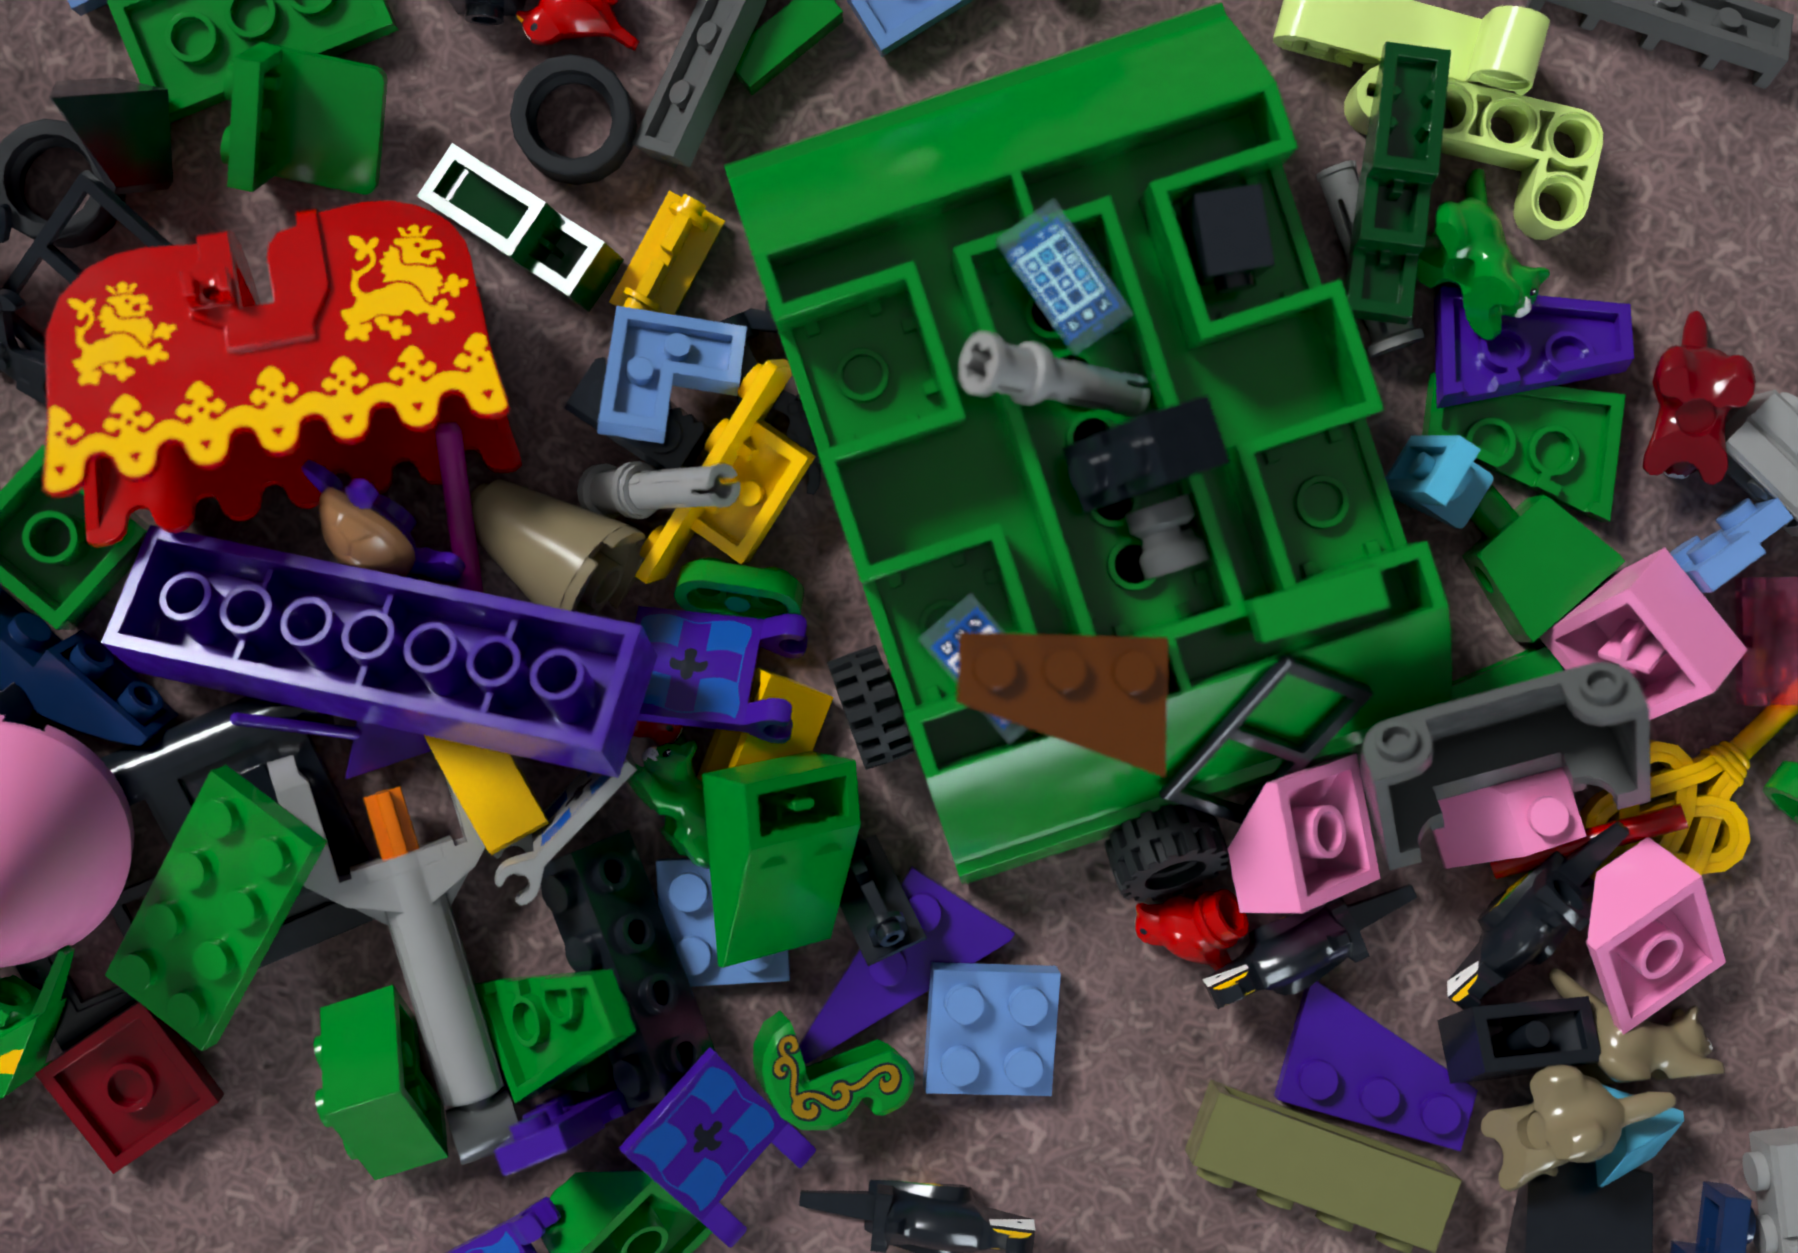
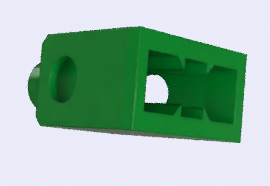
[1462,484,1625,642]

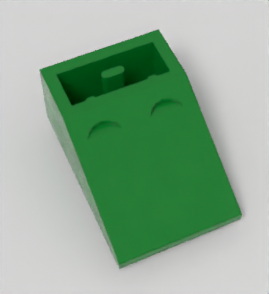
[702,751,860,968]

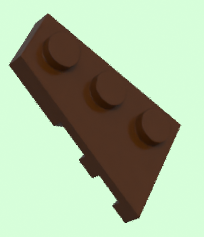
[956,632,1168,777]

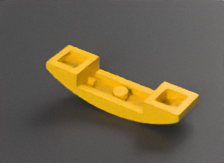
[424,735,550,855]

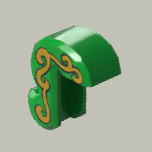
[753,1011,915,1130]

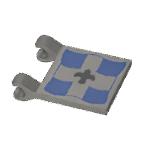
[493,748,637,905]

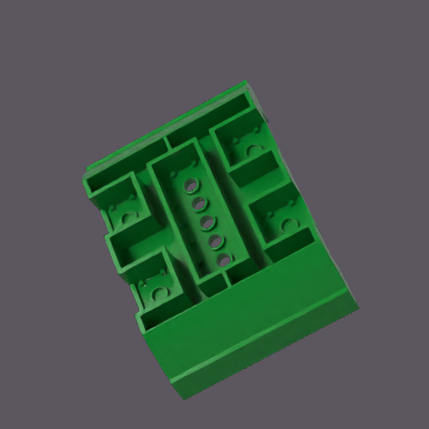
[724,3,1452,885]

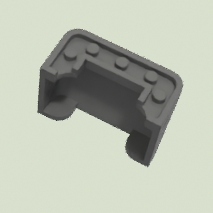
[1359,662,1651,870]

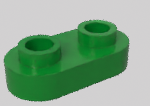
[674,557,804,619]

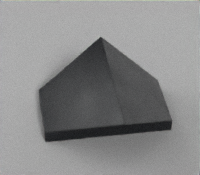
[49,77,173,195]

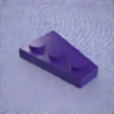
[1434,286,1634,409]
[1274,981,1478,1151]
[494,1084,635,1176]

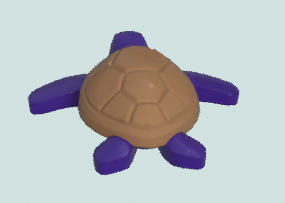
[301,459,466,581]

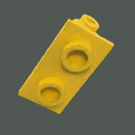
[609,190,725,315]

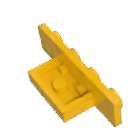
[635,359,816,584]

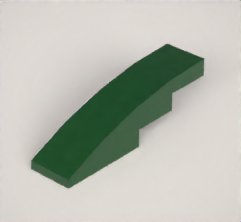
[1345,41,1451,325]

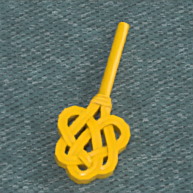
[1579,678,1798,888]

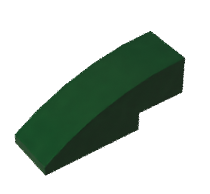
[417,143,624,312]

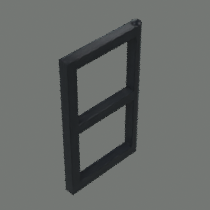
[2,170,174,353]
[1159,652,1374,824]

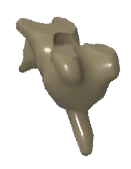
[1549,968,1725,1085]
[1481,1065,1676,1192]

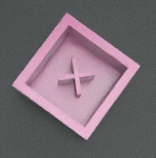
[1539,548,1748,720]

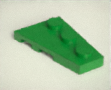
[1422,372,1626,522]
[475,969,636,1103]

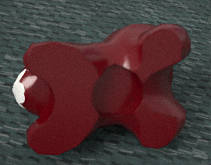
[1642,310,1756,485]

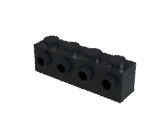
[541,830,716,1109]

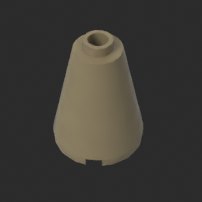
[470,479,646,616]

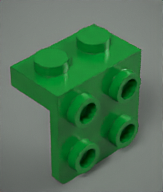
[220,42,388,195]

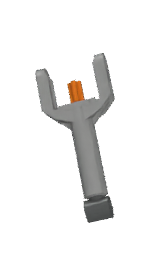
[267,755,518,1165]

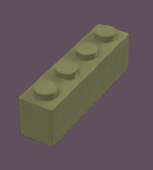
[1185,1079,1462,1253]

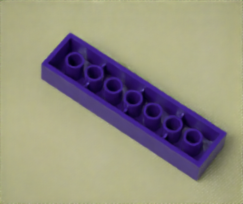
[101,525,657,778]

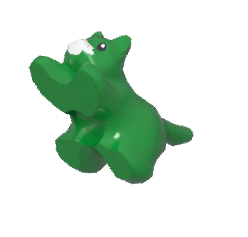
[1416,168,1550,340]
[626,736,710,869]

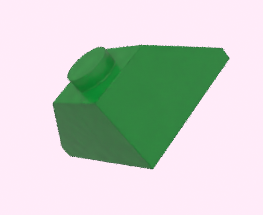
[541,1171,713,1253]

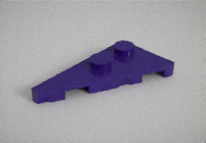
[799,866,1015,1064]

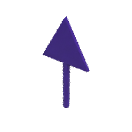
[230,713,432,779]

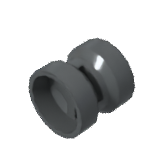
[1124,494,1210,580]

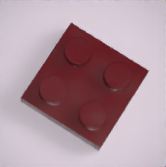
[35,1001,224,1174]

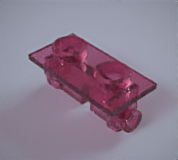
[1735,577,1798,706]

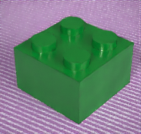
[0,444,150,630]

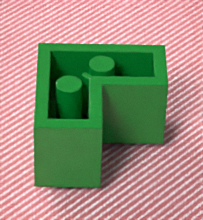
[314,985,448,1180]

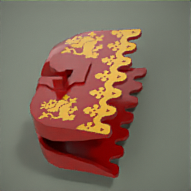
[43,200,522,548]

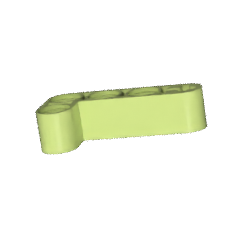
[1273,0,1550,95]
[1344,65,1603,240]

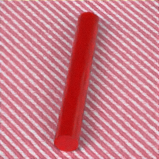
[1490,803,1689,879]

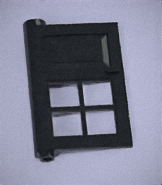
[15,696,375,1052]

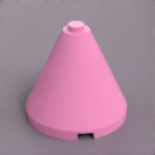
[0,715,134,968]

